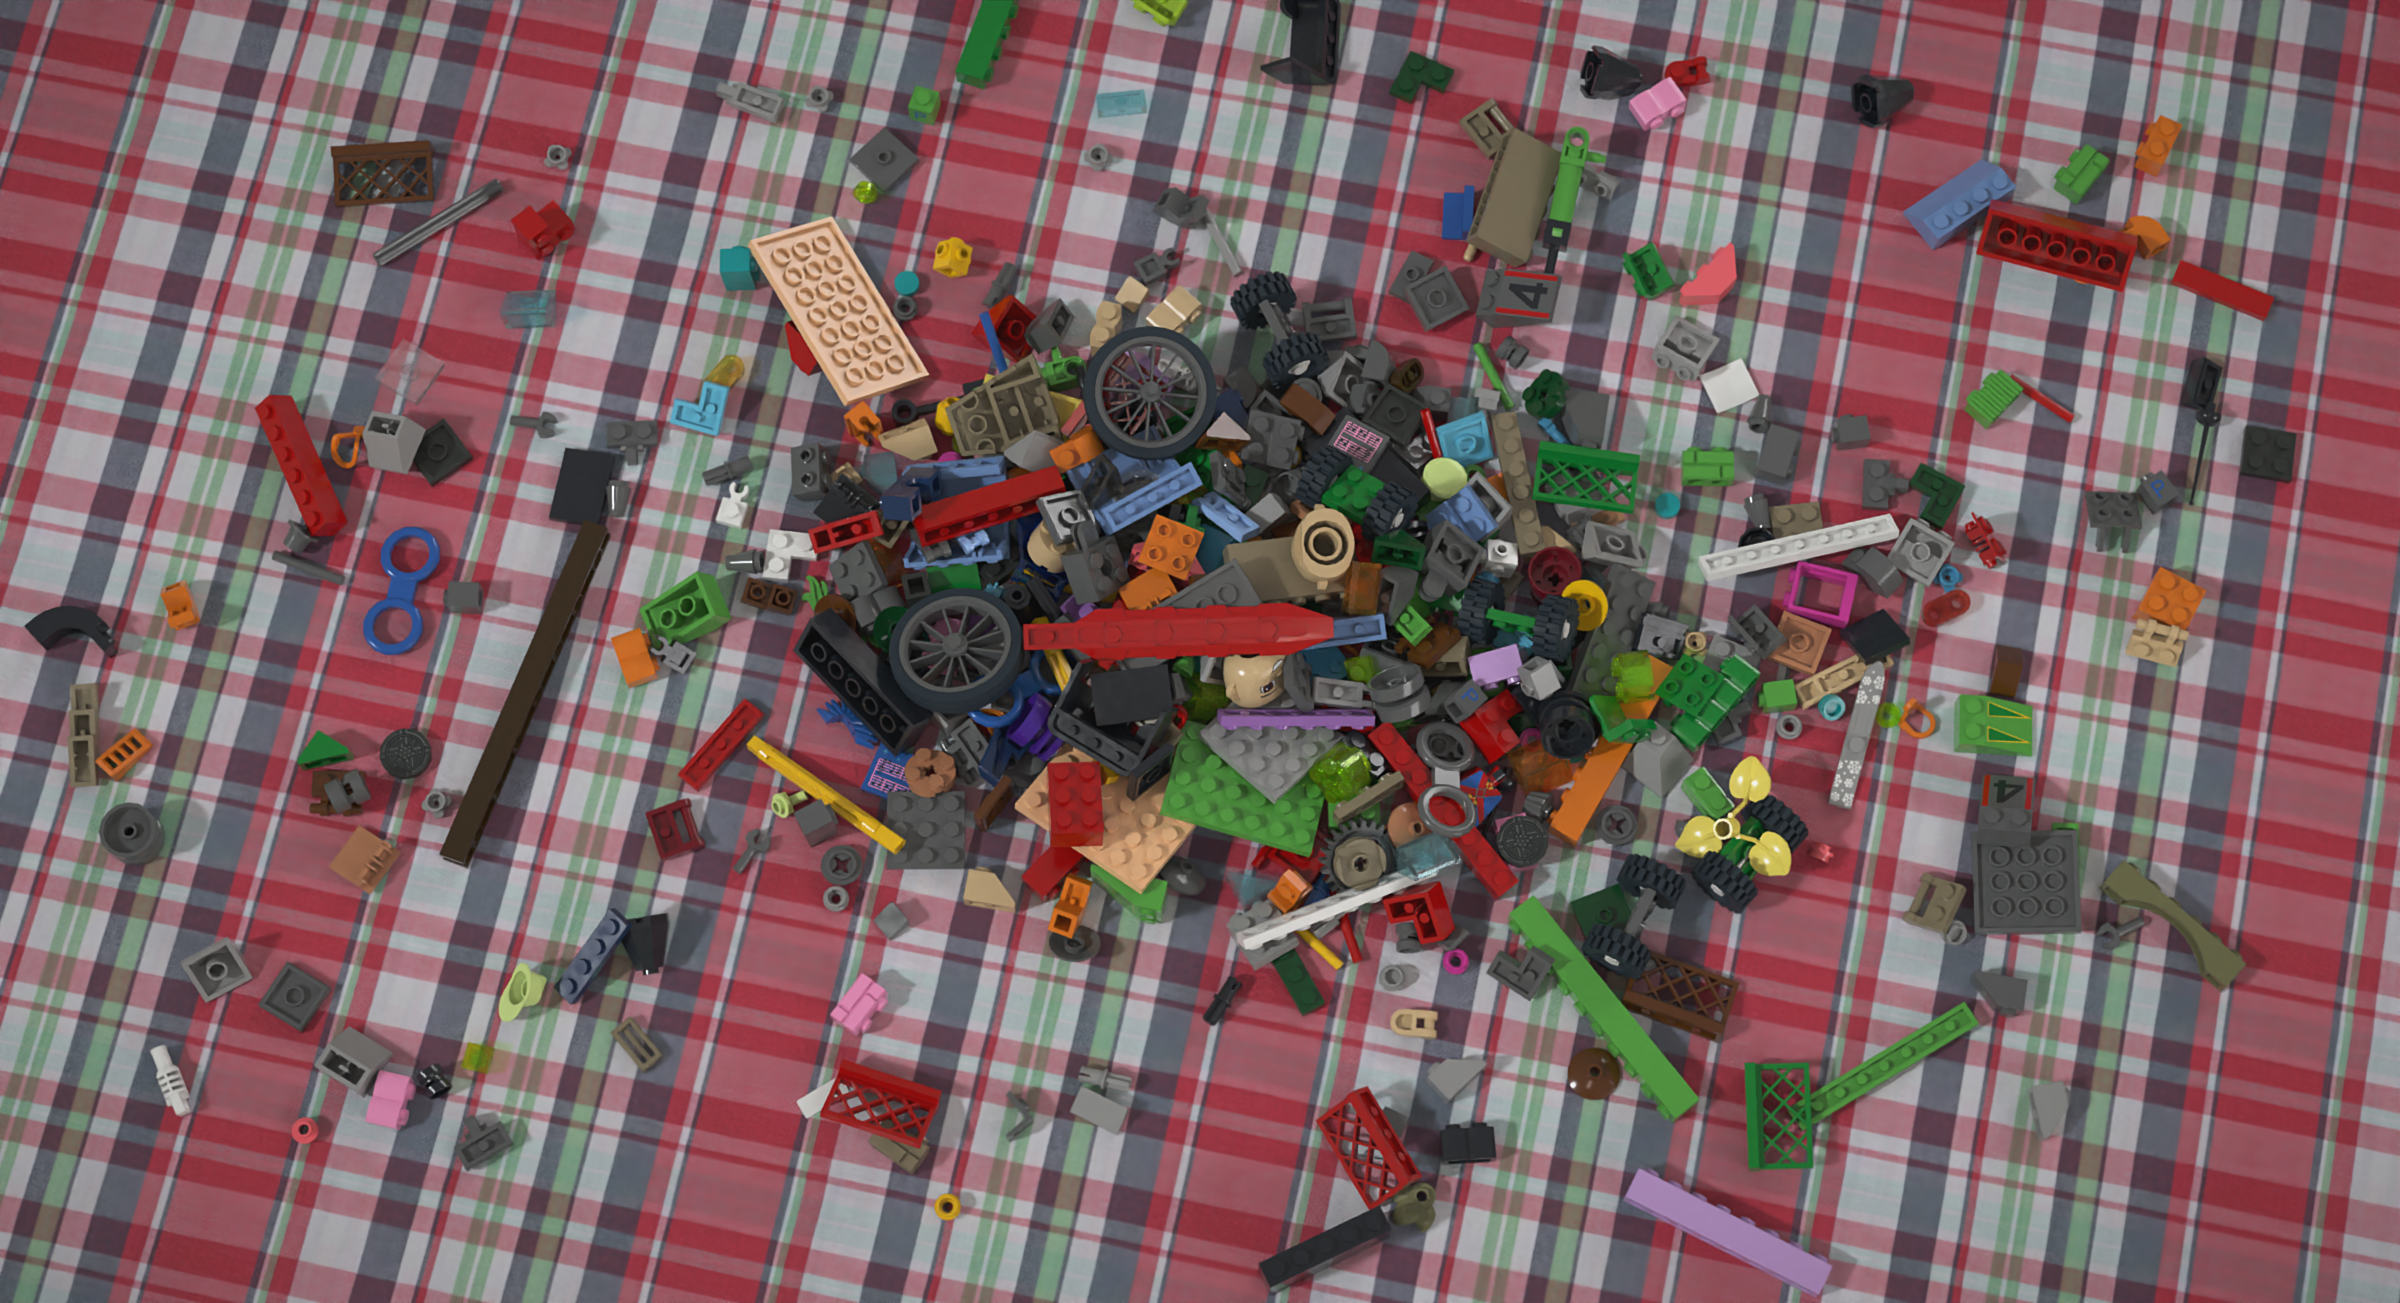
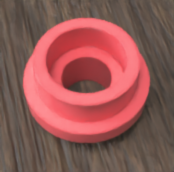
[1808,841,1834,863]
[292,1117,319,1144]

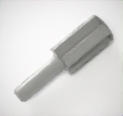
[1310,912,1348,939]

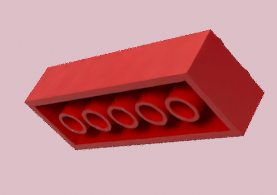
[1976,199,2138,292]

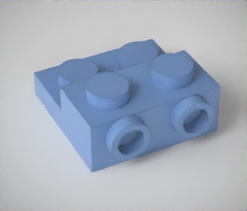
[1425,484,1499,543]

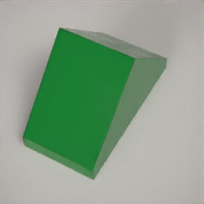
[297,730,354,771]

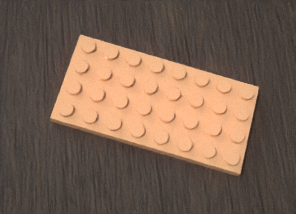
[748,216,929,406]

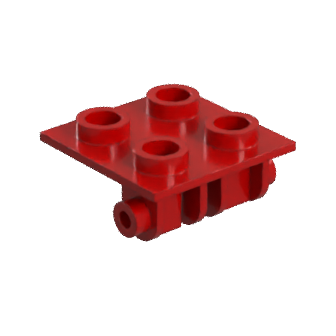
[1964,512,2007,569]

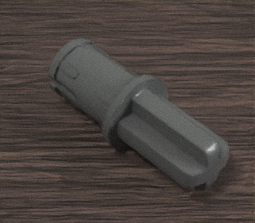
[982,262,1017,309]
[702,455,753,486]

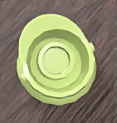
[1420,458,1467,501]

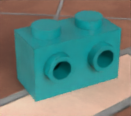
[719,246,761,291]

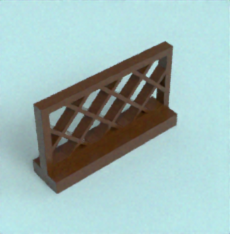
[331,140,434,208]
[1621,951,1739,1044]

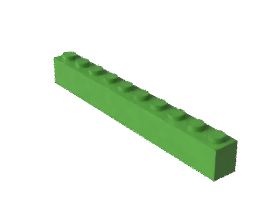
[1507,895,1700,1123]

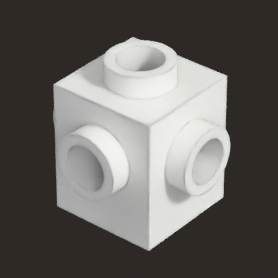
[1479,539,1518,578]

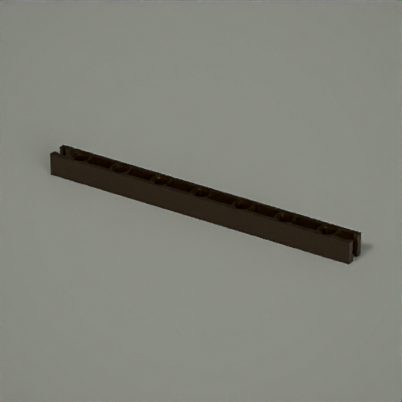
[439,519,611,869]

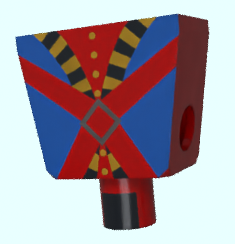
[1453,766,1507,827]

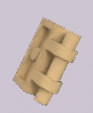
[2125,618,2189,667]

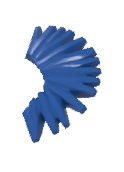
[816,699,878,749]

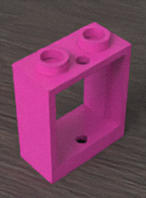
[1782,561,1858,629]

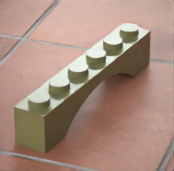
[2099,860,2246,992]

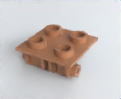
[329,825,401,895]

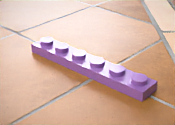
[1217,709,1375,730]

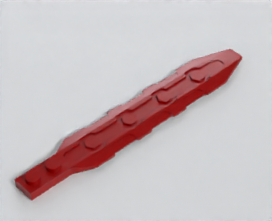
[1023,603,1334,661]

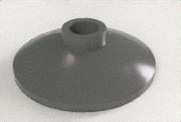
[1158,855,1206,895]
[1049,925,1101,962]

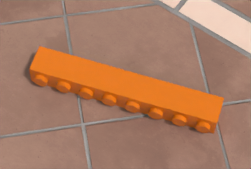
[1547,654,1673,847]

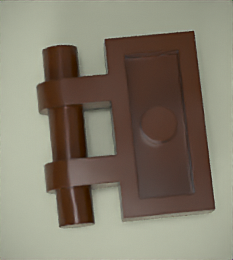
[1394,614,1461,670]
[309,771,366,817]

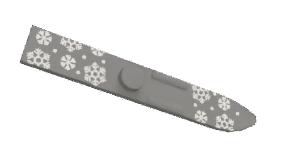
[1828,661,1885,810]

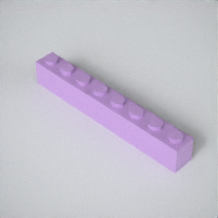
[1623,1168,1833,1298]

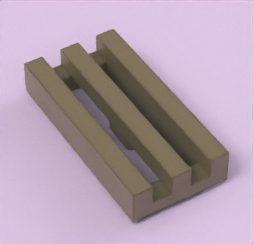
[610,1016,664,1073]

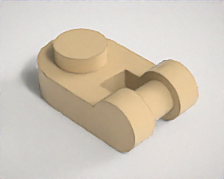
[1390,1009,1438,1040]

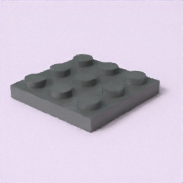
[887,791,965,870]

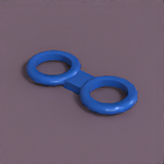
[363,527,440,655]
[967,649,1088,728]

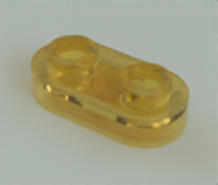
[703,355,745,392]

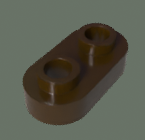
[1390,358,1424,394]

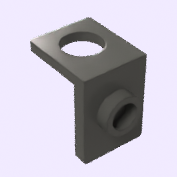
[1006,1091,1034,1142]

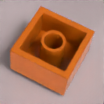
[2132,567,2207,640]

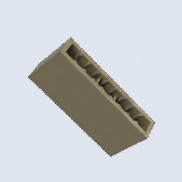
[1466,128,1561,267]
[1222,537,1362,606]

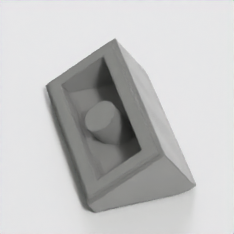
[1070,1086,1129,1135]

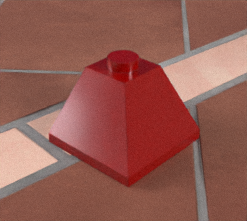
[971,295,1037,363]
[785,320,823,376]

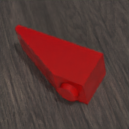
[808,510,884,554]

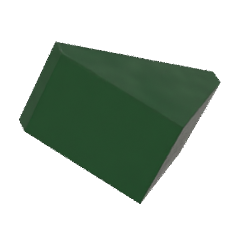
[1371,529,1426,571]

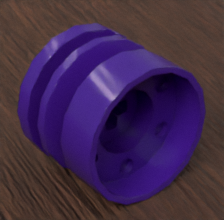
[1007,693,1064,762]

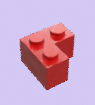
[510,200,576,260]
[1459,688,1522,765]
[1382,881,1456,944]

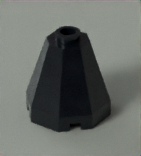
[1580,45,1642,100]
[1851,75,1915,128]
[999,583,1043,631]
[621,913,670,976]

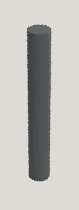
[272,550,345,586]

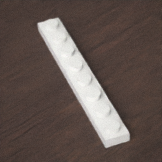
[1698,514,1899,581]
[1235,860,1437,950]

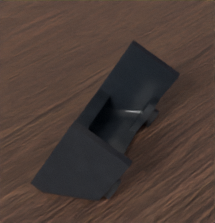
[1260,0,1341,86]
[1048,658,1179,776]

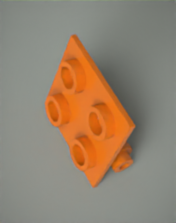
[1137,514,1204,581]
[1118,568,1178,610]

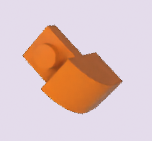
[2118,216,2171,260]
[1048,425,1105,474]
[160,579,200,631]
[1267,869,1314,914]
[1047,873,1093,939]

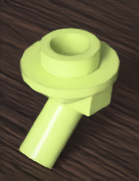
[771,790,809,818]

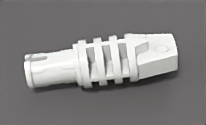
[1157,358,1223,395]
[150,1045,191,1116]

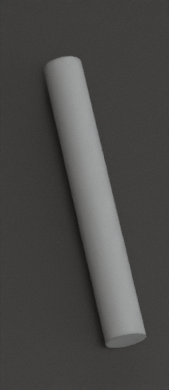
[1203,210,1243,277]

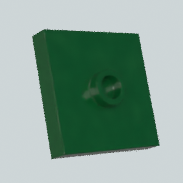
[1570,884,1631,939]

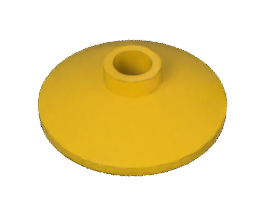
[1562,580,1608,631]

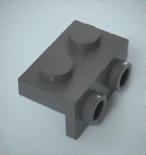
[1727,604,1787,660]

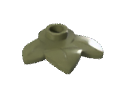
[1390,1182,1436,1233]

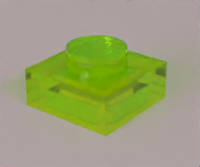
[1344,655,1376,684]
[461,1042,495,1075]

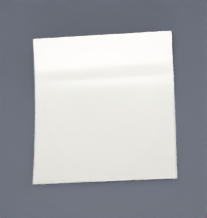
[1699,358,1759,413]

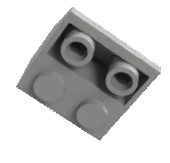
[362,411,426,475]
[314,1026,393,1098]

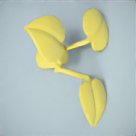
[1675,756,1792,876]

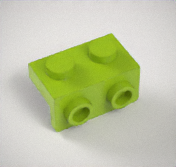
[1131,0,1189,27]

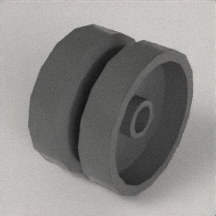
[1367,664,1432,723]
[99,802,165,866]

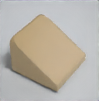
[1115,276,1149,314]

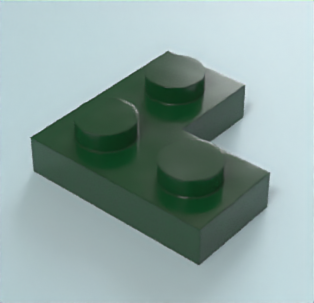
[1389,50,1454,104]
[1909,463,1966,530]

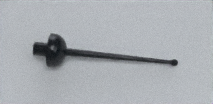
[2189,402,2222,506]
[1469,766,1517,871]

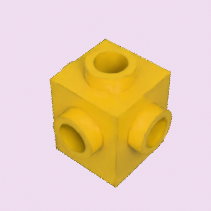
[933,237,973,278]

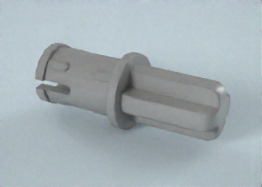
[1078,1065,1132,1092]

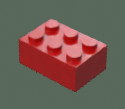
[1046,762,1104,847]

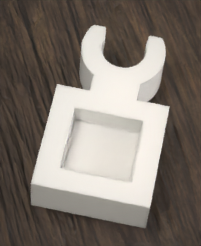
[716,482,750,529]

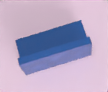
[1442,185,1474,241]

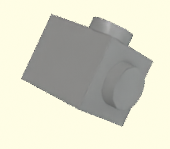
[1517,656,1561,700]

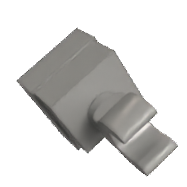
[1473,387,1500,431]

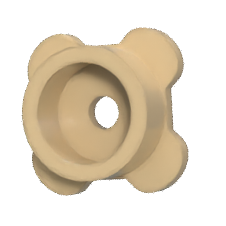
[1682,631,1708,656]

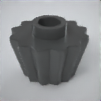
[1522,791,1554,824]

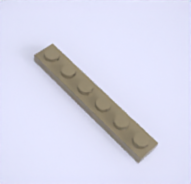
[1490,411,1545,558]

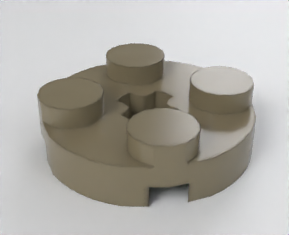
[1333,836,1386,890]

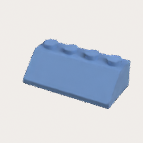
[1903,159,2017,250]

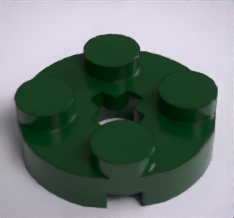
[1522,369,1569,420]

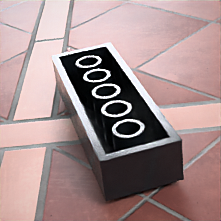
[793,607,934,757]

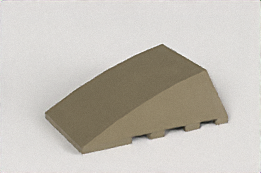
[945,353,1064,456]

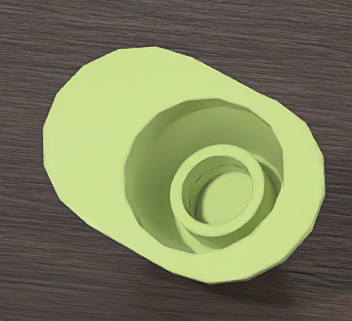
[499,963,547,1022]

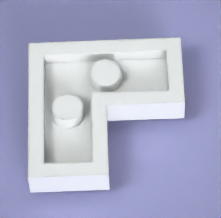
[762,529,818,583]

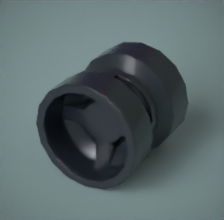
[416,1063,453,1100]

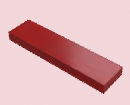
[2170,260,2274,321]
[677,698,765,792]

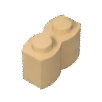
[1146,285,1202,335]
[1090,300,1122,356]

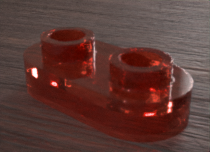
[1921,589,1971,628]

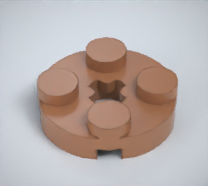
[904,748,957,798]

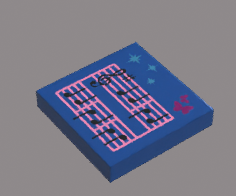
[861,742,914,800]

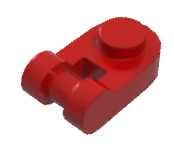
[1664,56,1710,87]

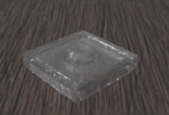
[375,339,445,406]

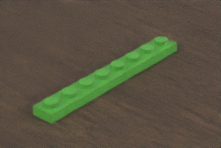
[1787,1001,1979,1132]

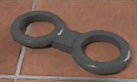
[1416,722,1477,838]

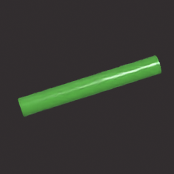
[1473,342,1515,411]

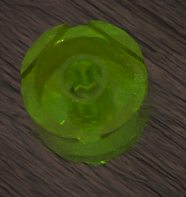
[1611,649,1655,705]
[1174,671,1228,725]
[1309,742,1372,804]

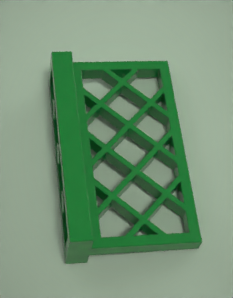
[1532,441,1640,514]
[1745,1062,1814,1172]

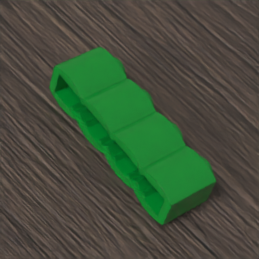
[1670,654,1761,753]

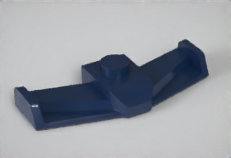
[978,708,1053,787]

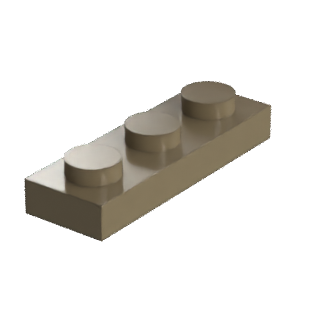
[1333,771,1404,827]

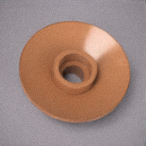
[1388,803,1432,855]

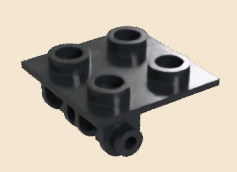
[813,473,880,523]

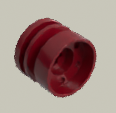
[1528,546,1582,606]

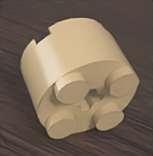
[1027,519,1076,573]

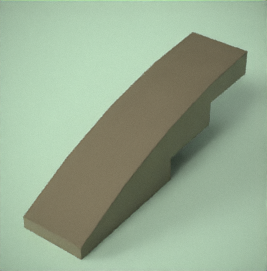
[67,683,100,788]

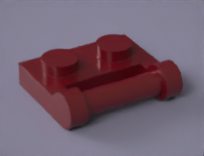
[645,798,706,862]

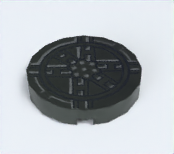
[380,729,432,779]
[1496,816,1548,868]

